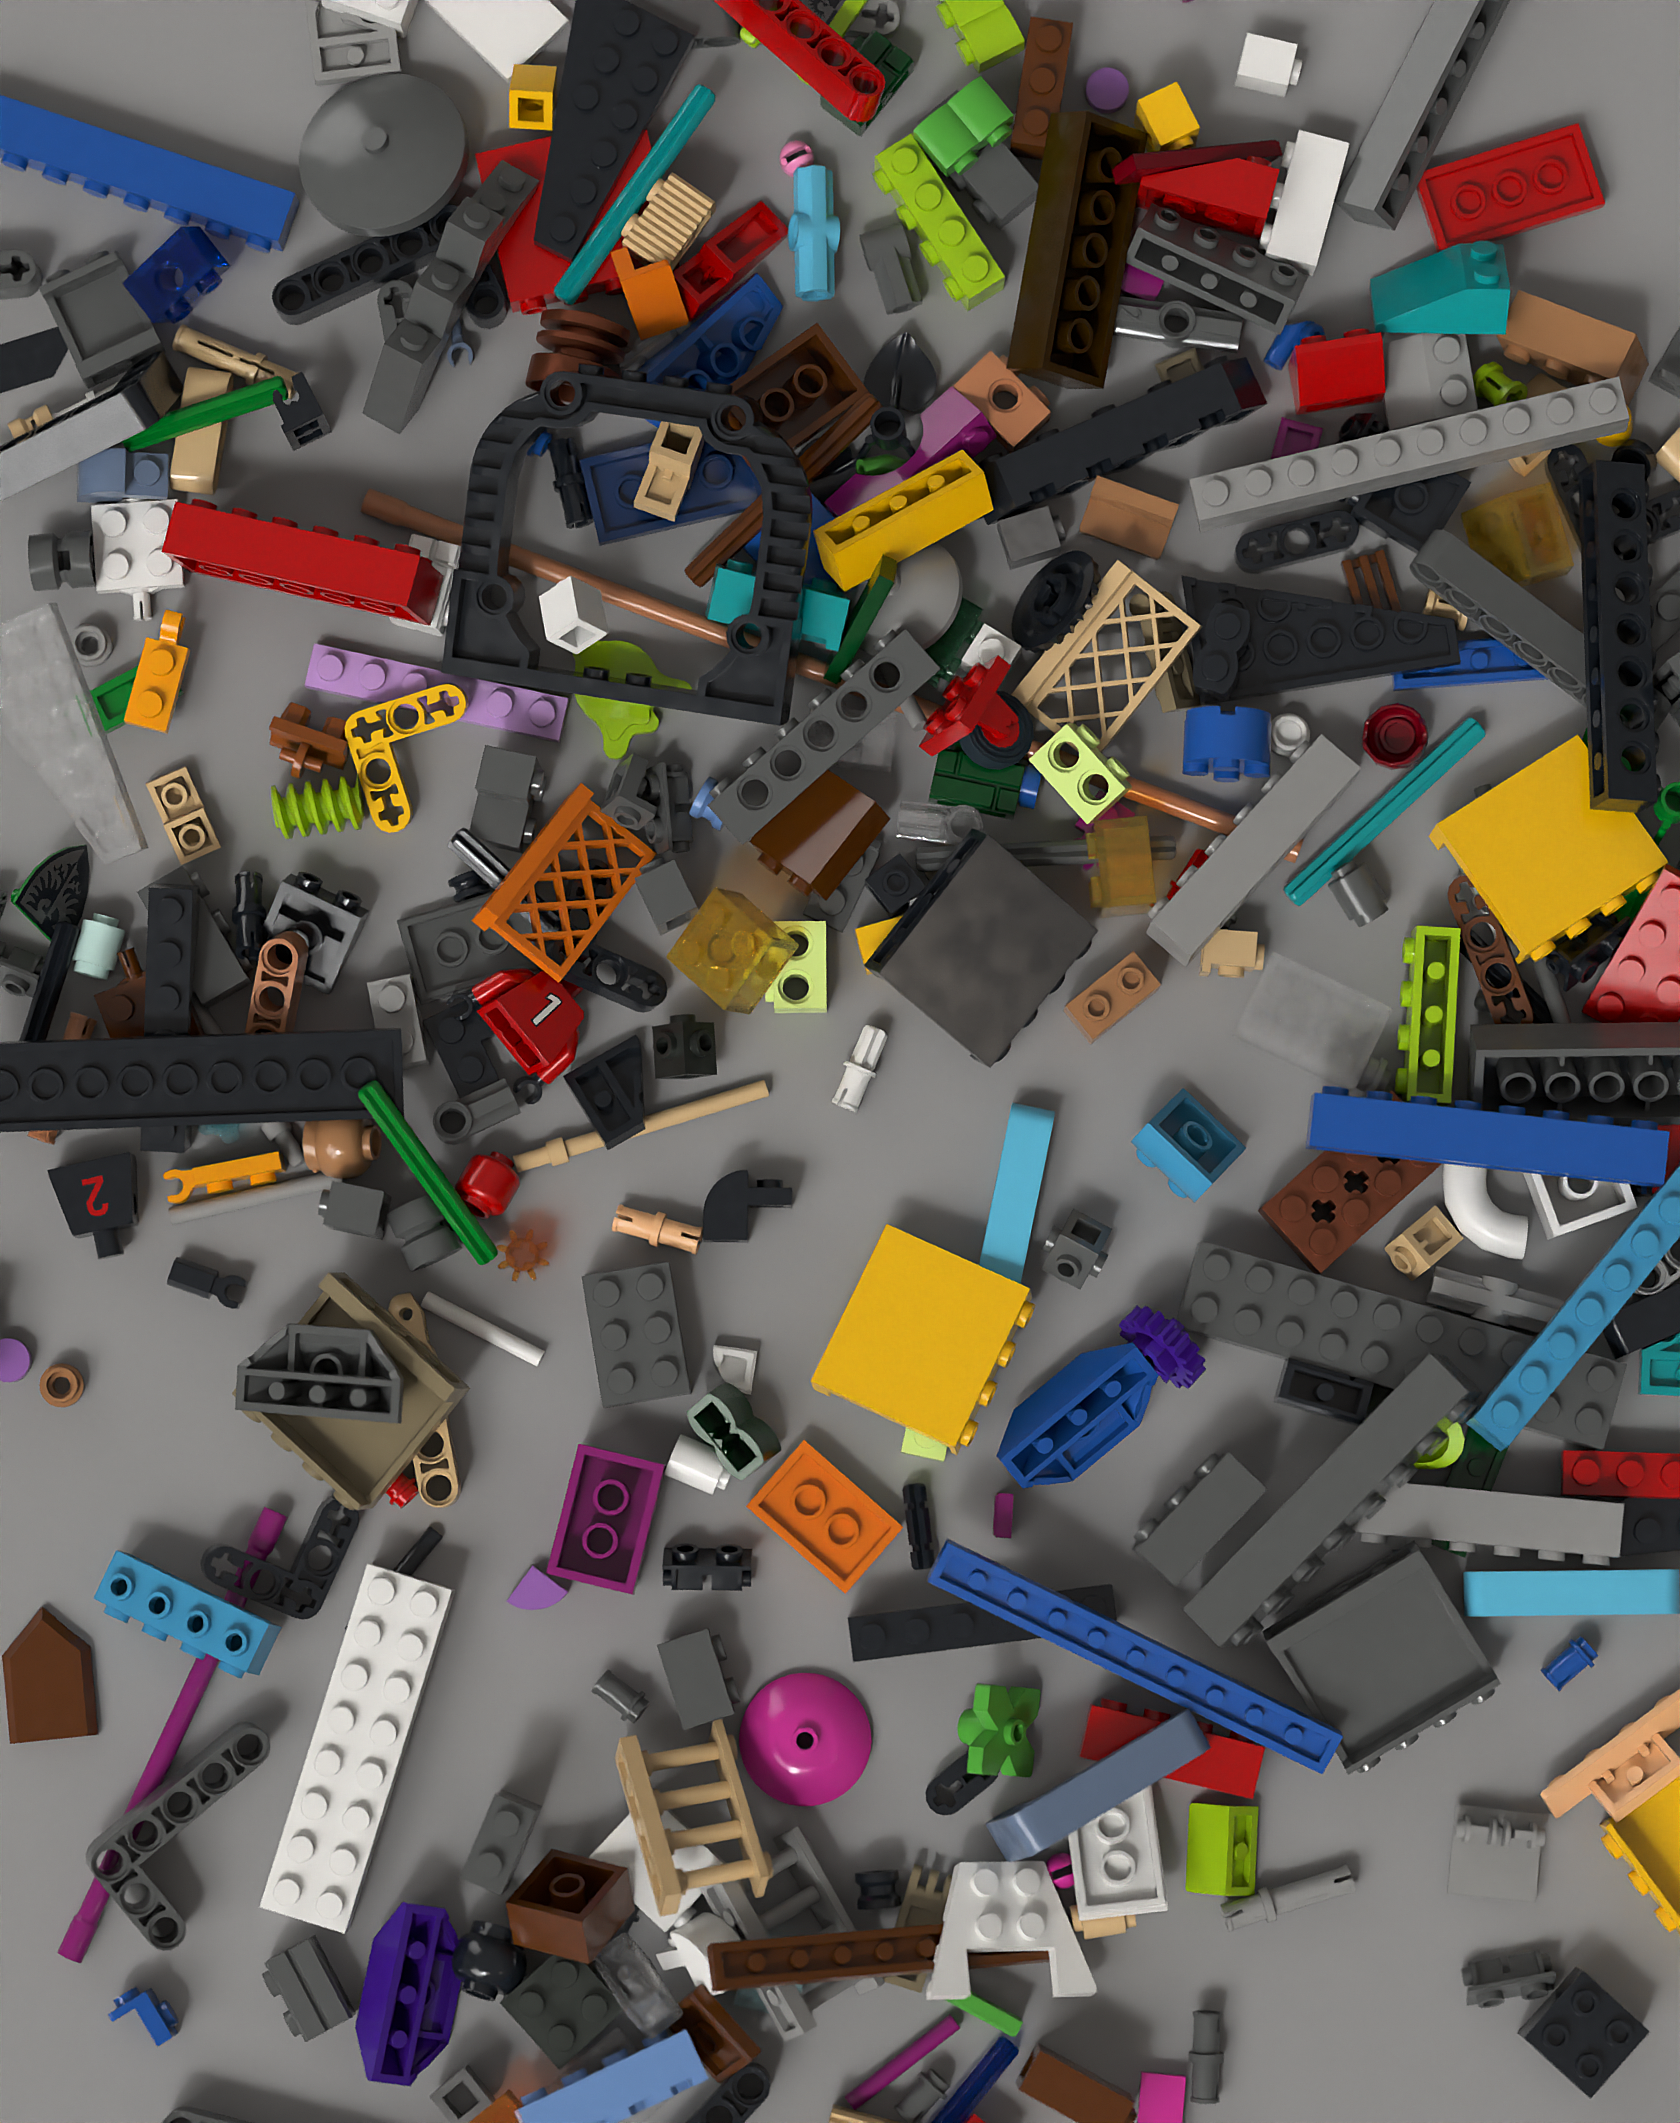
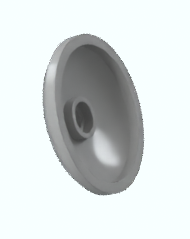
[842,542,963,656]

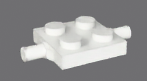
[91,498,185,621]

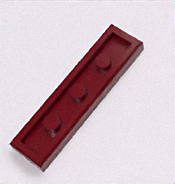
[1112,140,1283,184]

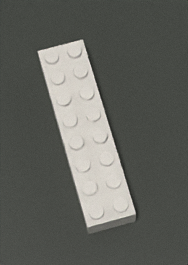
[260,1564,456,1934]

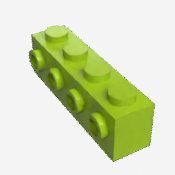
[872,134,1005,312]
[1395,925,1461,1107]

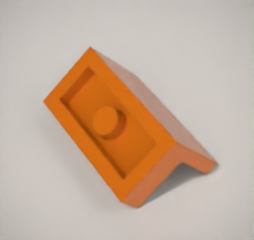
[610,247,689,341]

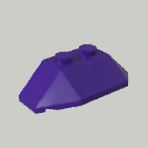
[355,1902,461,2086]

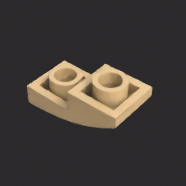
[146,766,221,865]

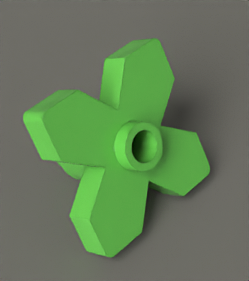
[958,1683,1040,1778]

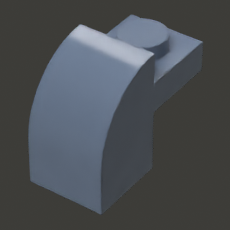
[77,448,168,504]

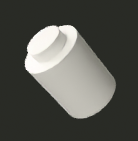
[664,1434,731,1495]

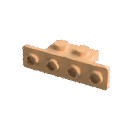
[1540,1689,1680,1823]

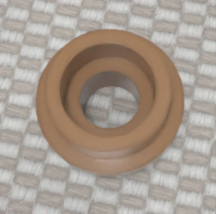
[39,1363,84,1407]

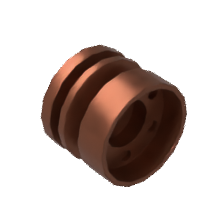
[525,309,630,403]

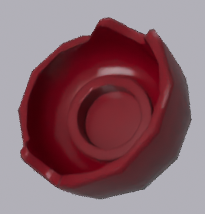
[1362,703,1428,770]

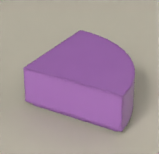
[506,1566,568,1610]

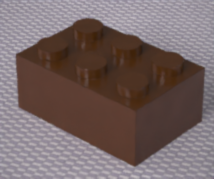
[728,323,869,472]

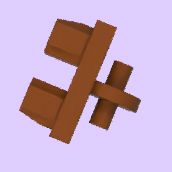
[269,702,348,779]

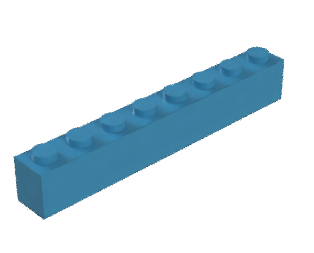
[1466,1162,1680,1451]

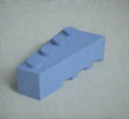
[513,2029,709,2123]

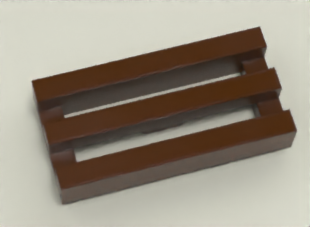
[1341,550,1402,612]

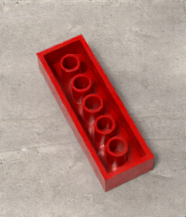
[162,499,444,626]

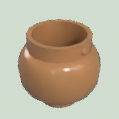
[302,1119,382,1180]

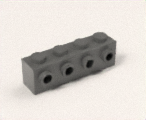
[1126,203,1309,335]

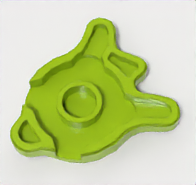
[572,640,692,760]

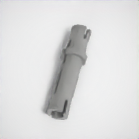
[1220,1864,1356,1932]

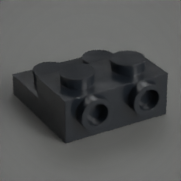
[1347,472,1472,554]
[256,872,370,995]

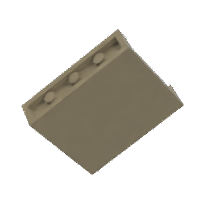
[231,1272,470,1510]

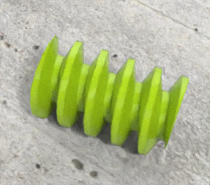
[271,774,364,839]

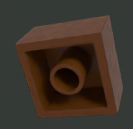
[506,1849,635,1964]

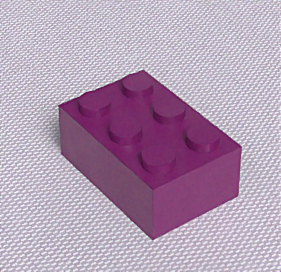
[546,1444,666,1595]

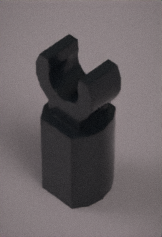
[167,1257,248,1309]

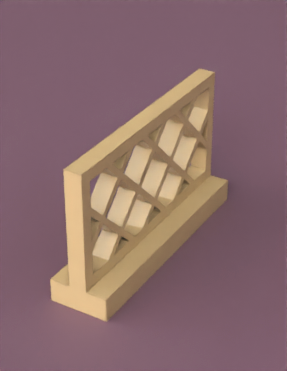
[1011,560,1203,753]

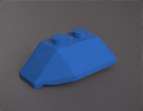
[996,1342,1158,1488]

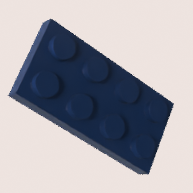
[579,440,762,546]

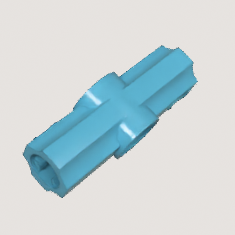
[788,165,840,302]

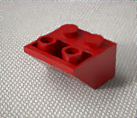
[1288,328,1386,415]

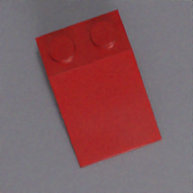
[1135,156,1280,240]

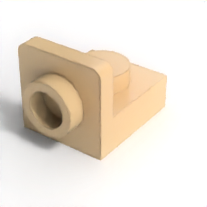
[1385,1205,1464,1281]

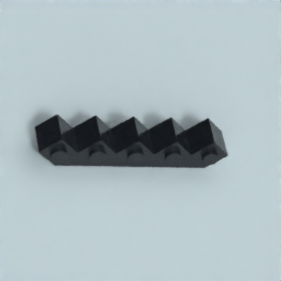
[979,355,1268,525]

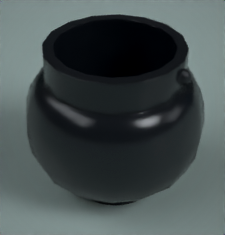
[452,1920,527,2002]

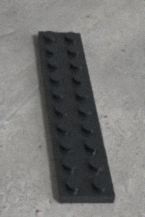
[0,1028,404,1132]

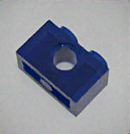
[122,226,231,324]

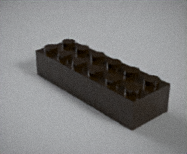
[1006,111,1148,389]

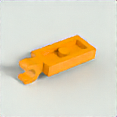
[124,610,190,734]
[163,1151,286,1204]

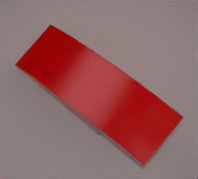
[673,201,788,322]

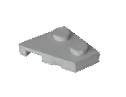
[305,0,402,86]

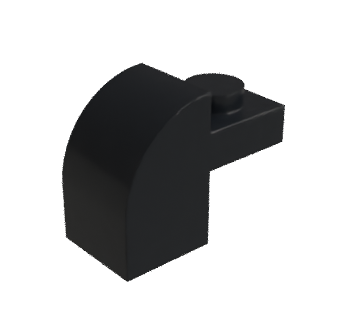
[703,1170,792,1243]

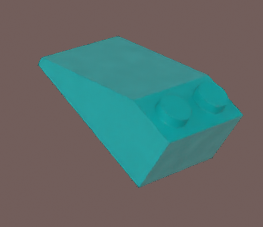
[1369,241,1510,335]

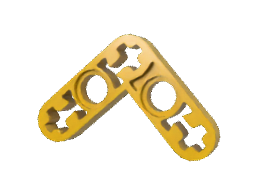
[344,683,469,833]

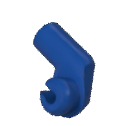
[1263,321,1325,371]

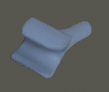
[447,317,474,368]

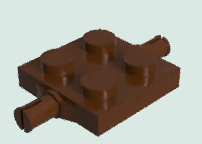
[94,947,205,1038]

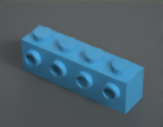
[93,1550,282,1679]

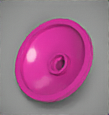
[739,1673,871,1806]

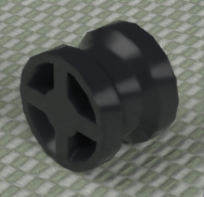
[855,1870,901,1910]

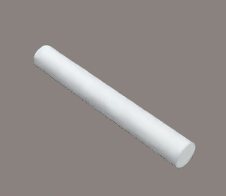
[420,1291,545,1367]

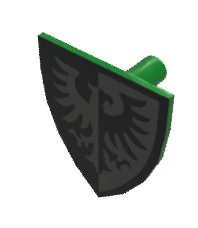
[11,845,89,942]

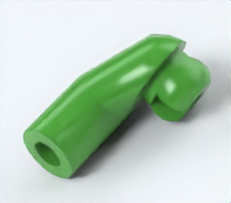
[856,453,908,476]

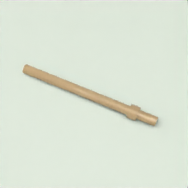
[513,1080,769,1173]

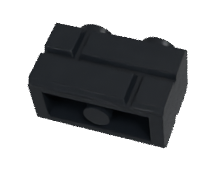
[1273,1358,1374,1427]

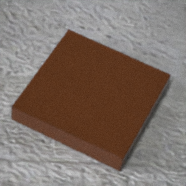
[661,1984,762,2084]

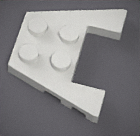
[926,1861,1097,2000]

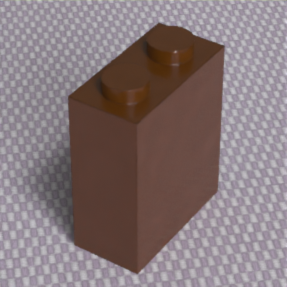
[749,770,890,901]
[1016,2042,1138,2123]

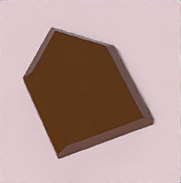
[2,1607,99,1744]

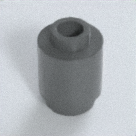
[1328,859,1388,927]

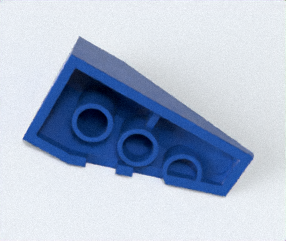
[637,273,783,428]

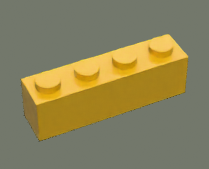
[813,449,994,592]

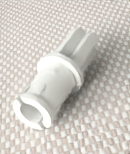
[831,1025,888,1113]

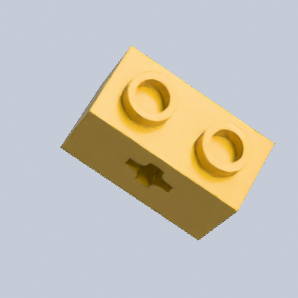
[1133,82,1200,152]

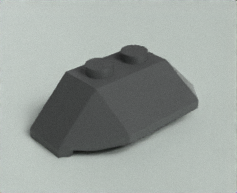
[235,1324,404,1423]

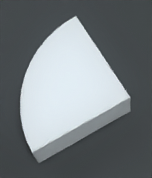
[713,1345,757,1395]

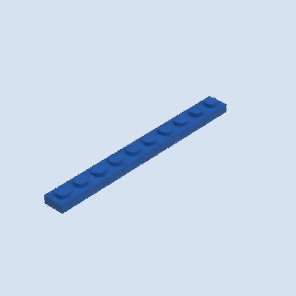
[927,1538,1343,1775]

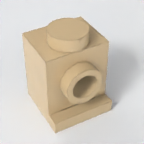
[1199,929,1265,978]

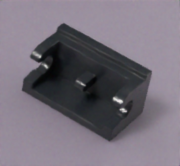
[273,372,332,451]

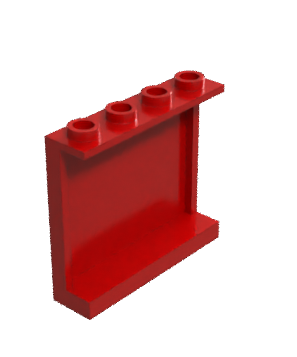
[475,129,679,315]

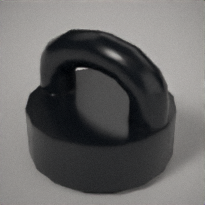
[1611,439,1657,480]

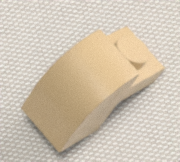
[634,422,705,522]

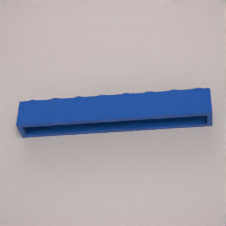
[0,95,300,253]
[1305,1086,1669,1188]

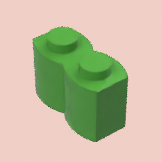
[913,75,1014,177]

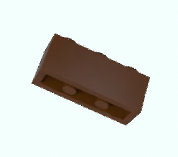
[1010,16,1073,161]

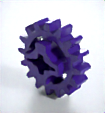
[1119,1305,1206,1389]

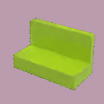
[1185,1803,1259,1896]

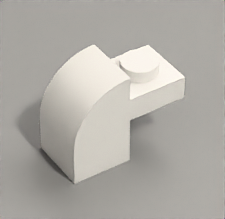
[656,1913,741,1995]

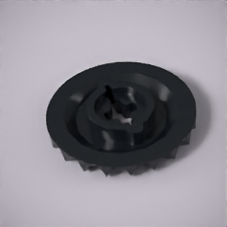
[1011,550,1101,653]

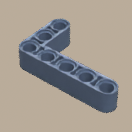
[985,1708,1211,1862]

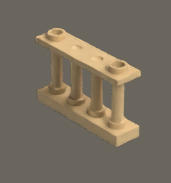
[615,1719,773,1917]

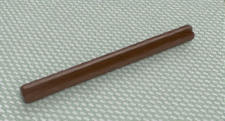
[685,393,883,587]

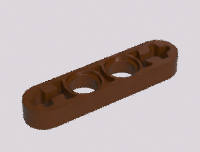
[1447,873,1534,1024]

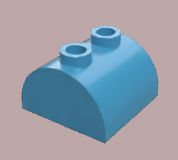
[1131,1088,1246,1203]

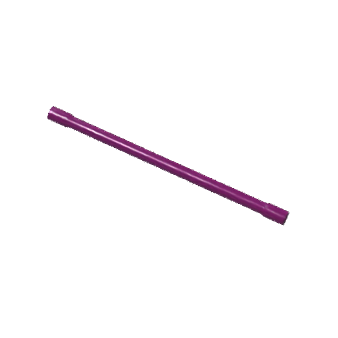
[57,1506,288,1963]

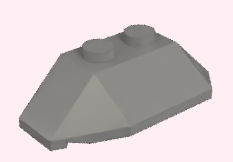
[1382,333,1478,431]

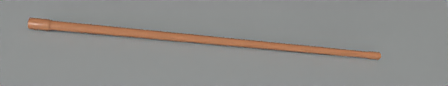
[361,488,1304,864]

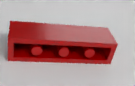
[1078,1698,1265,1799]

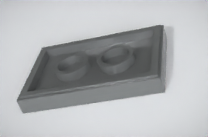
[397,892,542,1005]

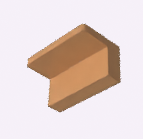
[1079,475,1179,560]

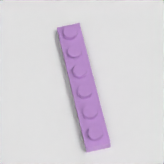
[305,643,569,743]

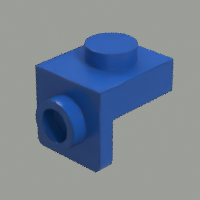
[108,1987,179,2047]

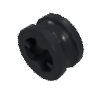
[448,870,492,903]

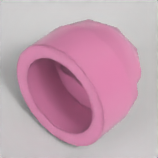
[780,140,814,177]

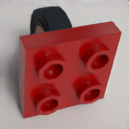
[919,655,1034,770]

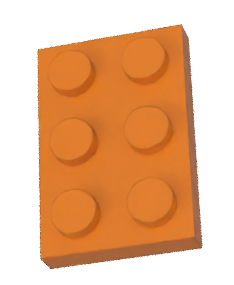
[746,1440,903,1594]

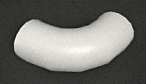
[1442,1164,1528,1259]

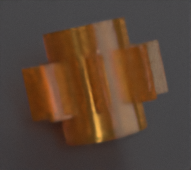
[496,1229,550,1283]

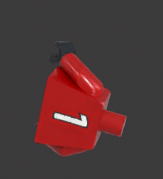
[447,968,584,1104]

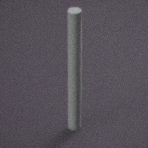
[168,1172,343,1225]

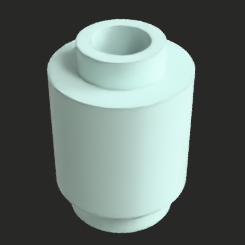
[72,913,125,980]

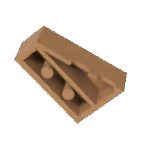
[1496,290,1649,407]

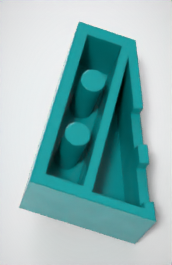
[705,559,850,651]

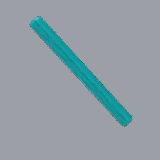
[554,84,716,305]
[1283,717,1486,906]

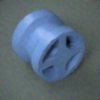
[689,777,724,831]

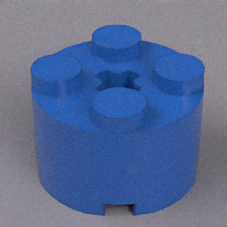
[1182,706,1272,782]

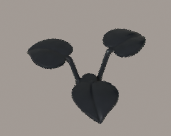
[797,332,984,520]

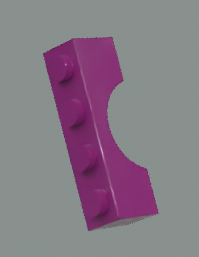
[824,386,997,518]

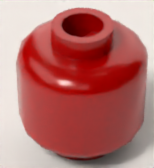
[455,1151,520,1219]

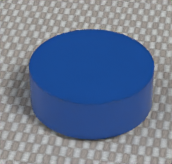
[1017,764,1041,809]

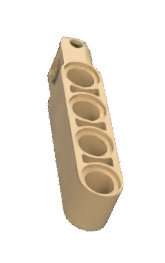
[388,1292,461,1508]

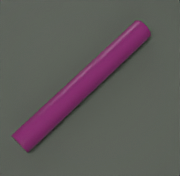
[844,2014,960,2110]

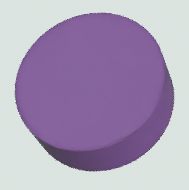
[1085,68,1129,114]
[0,1338,32,1383]

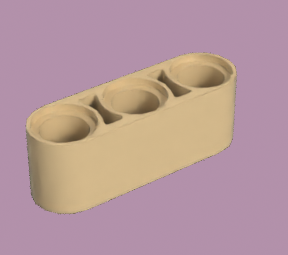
[170,367,234,495]

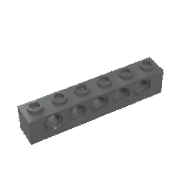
[707,629,940,845]

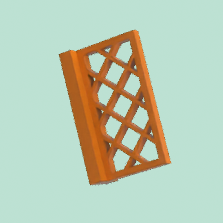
[471,783,657,982]

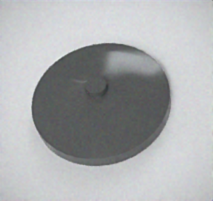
[299,73,470,237]

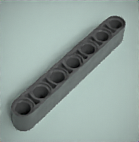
[1409,529,1672,732]

